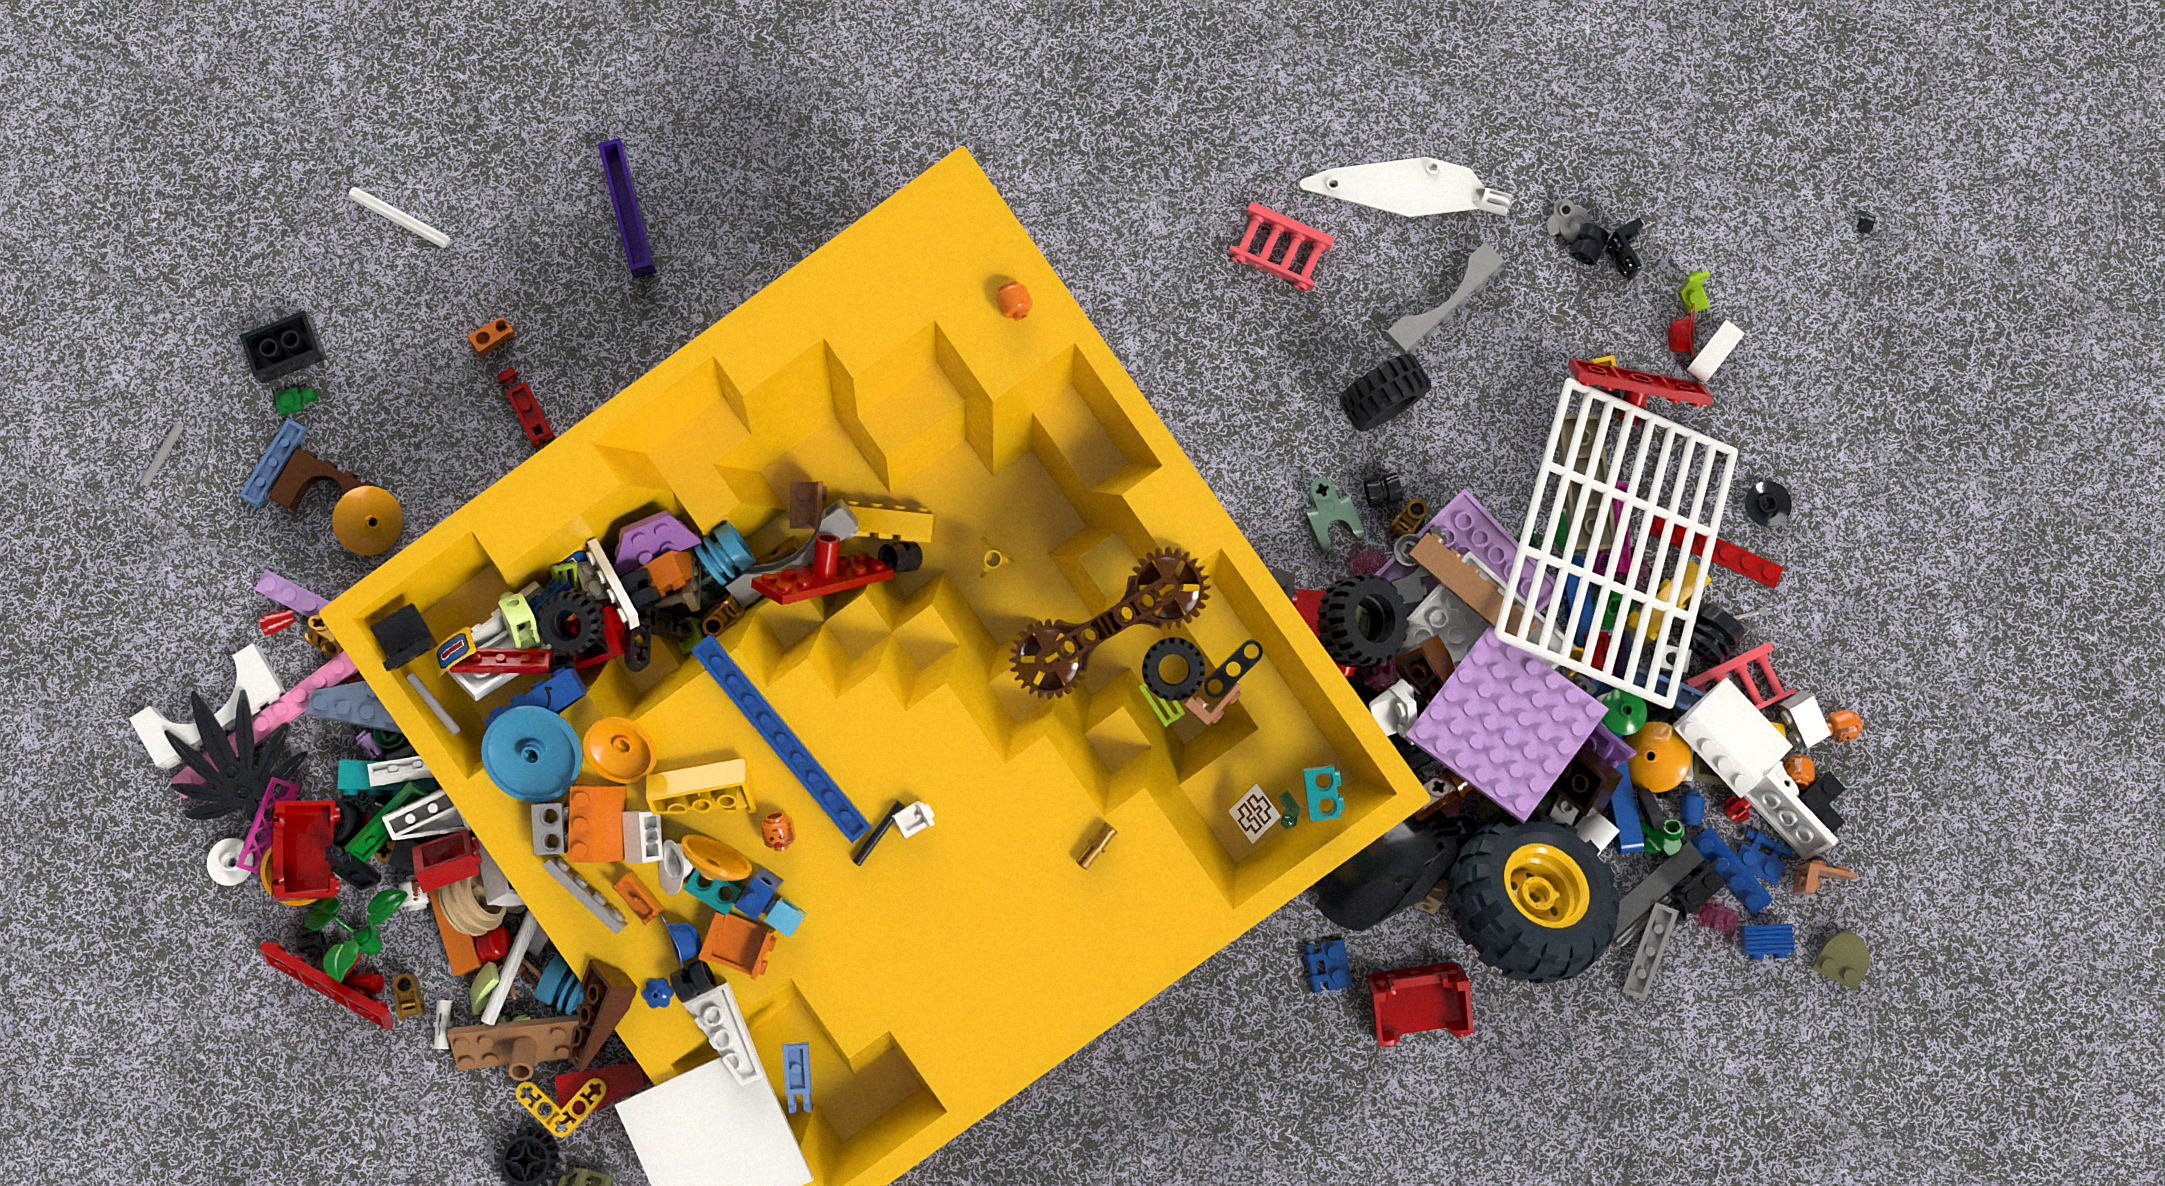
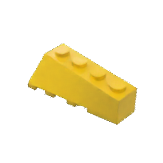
[845,501,935,543]
[1624,560,1712,647]
[646,758,757,814]

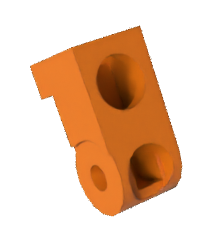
[467,317,515,359]

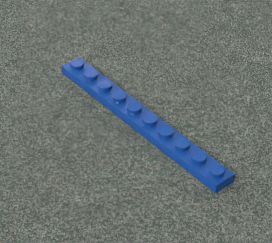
[691,634,872,843]

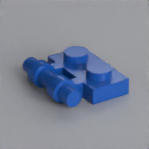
[1736,828,1792,885]
[1303,939,1353,993]

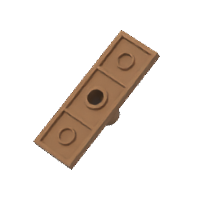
[448,1014,602,1081]

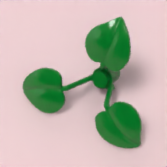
[304,889,408,982]

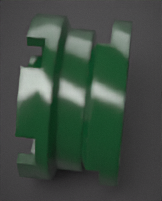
[373,728,408,750]

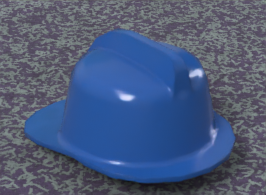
[659,913,702,969]

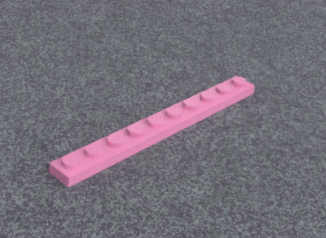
[170,651,359,799]

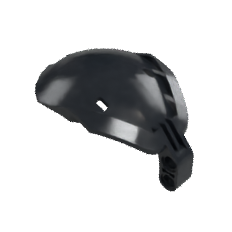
[1314,809,1479,931]

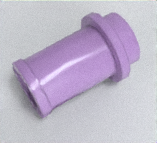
[355,730,385,761]

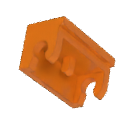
[612,871,665,925]

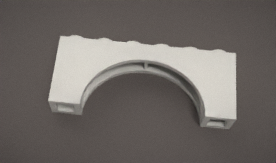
[129,643,286,769]

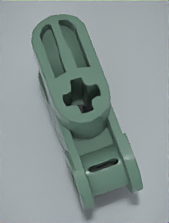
[1305,478,1364,552]

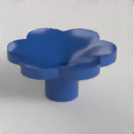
[642,978,674,1008]

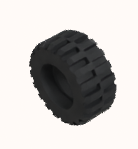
[1339,353,1431,432]
[1317,574,1409,667]

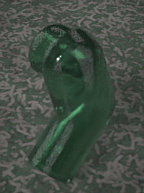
[1278,790,1301,829]

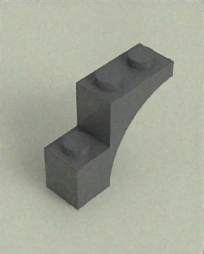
[1391,526,1447,604]

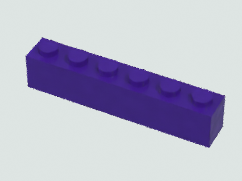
[598,138,657,278]

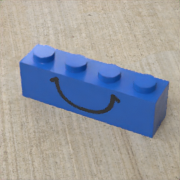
[484,667,587,728]

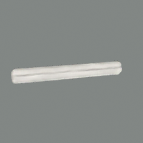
[348,187,450,248]
[481,910,538,1025]

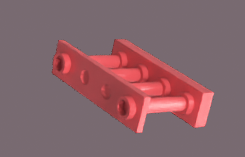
[1228,201,1335,292]
[1683,642,1796,710]

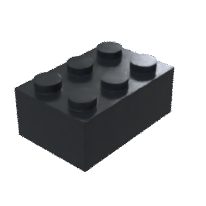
[239,310,327,384]

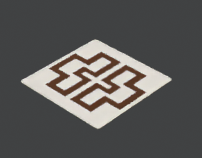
[1229,784,1280,844]

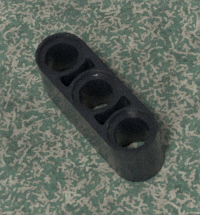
[1204,639,1263,698]

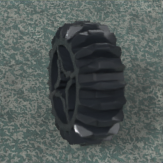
[495,1127,561,1186]

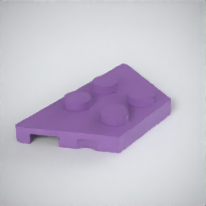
[612,510,701,577]
[1584,723,1637,768]

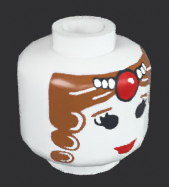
[399,875,431,911]

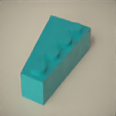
[337,760,437,796]

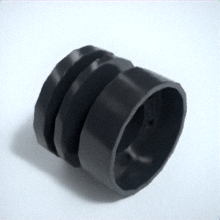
[1680,603,1745,665]

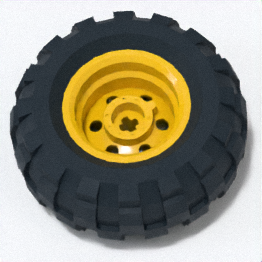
[1449,814,1620,984]

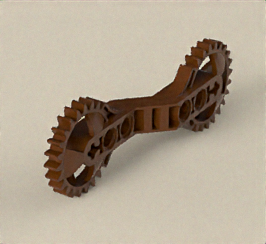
[1009,546,1211,700]

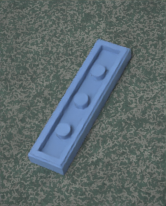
[239,418,308,508]

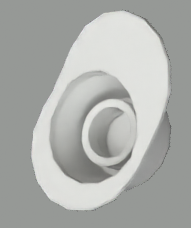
[658,840,695,895]

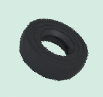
[1636,788,1665,831]

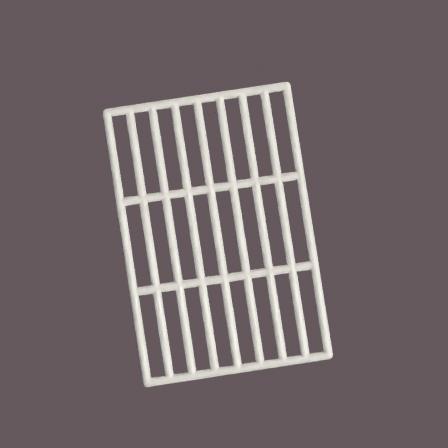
[1493,378,1738,709]

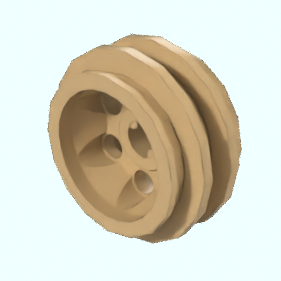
[438,865,507,936]

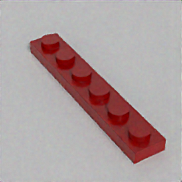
[1649,515,1784,589]

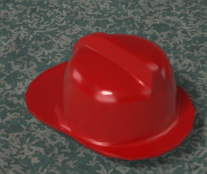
[1667,303,1695,358]
[475,924,514,967]

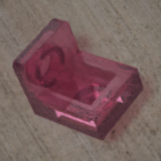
[1348,549,1387,576]
[1615,560,1650,588]
[1364,658,1397,692]
[1698,903,1739,935]

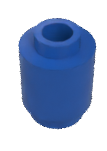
[1680,791,1705,825]

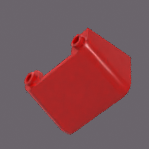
[271,800,340,902]
[1367,962,1474,1047]

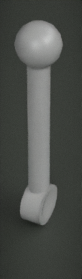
[1733,607,1768,620]

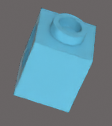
[764,897,807,938]

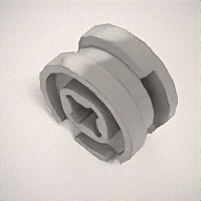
[1393,533,1422,567]

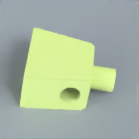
[498,592,542,649]

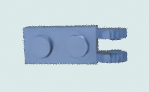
[782,1042,812,1113]

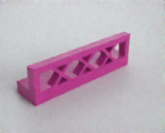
[1595,481,1631,575]
[235,777,300,875]

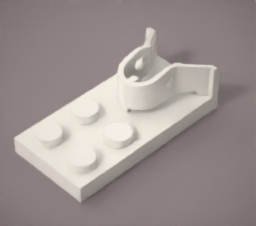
[448,623,560,701]
[1744,761,1838,861]

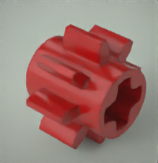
[1722,794,1752,822]

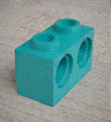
[1303,765,1345,821]
[683,869,746,915]

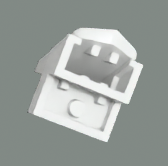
[1369,679,1418,745]

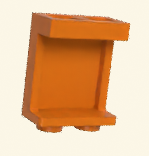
[698,910,777,980]

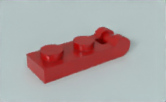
[505,381,556,449]

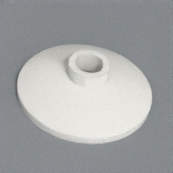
[207,838,254,886]

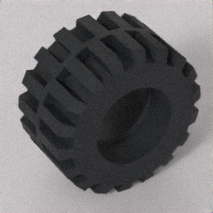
[536,588,606,655]
[1142,637,1205,701]

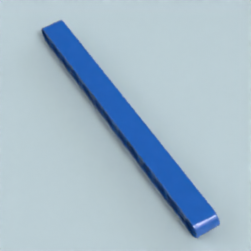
[1556,555,1644,855]

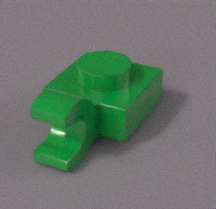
[275,387,318,416]

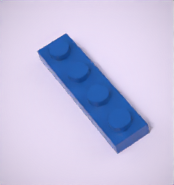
[1690,826,1774,915]

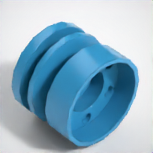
[694,521,756,585]
[534,953,584,1015]

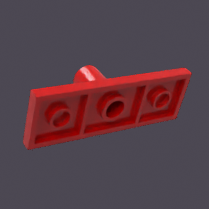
[1568,358,1713,425]
[751,534,894,605]
[259,941,394,1031]

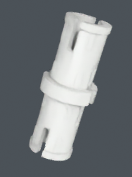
[433,1000,453,1049]

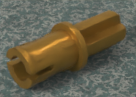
[1076,822,1118,870]

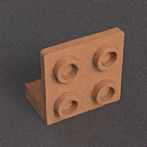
[790,481,827,529]
[1184,682,1241,725]
[1792,860,1857,896]

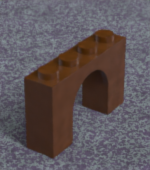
[269,449,378,531]

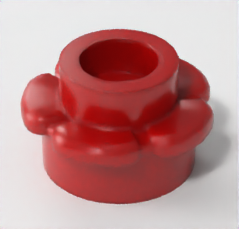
[496,367,518,387]

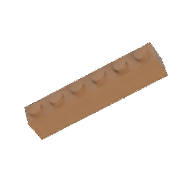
[1408,532,1537,637]

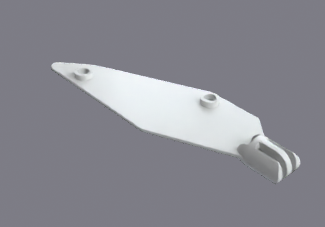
[1300,157,1512,217]

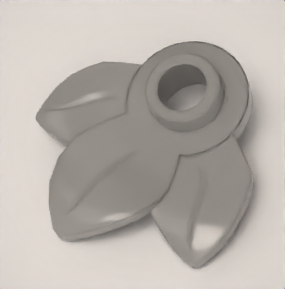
[1546,199,1591,243]

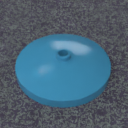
[481,706,583,802]

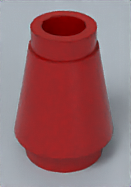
[258,609,296,636]
[345,972,384,996]

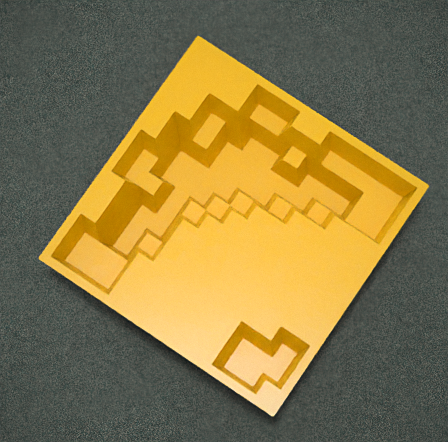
[319,146,1430,1186]

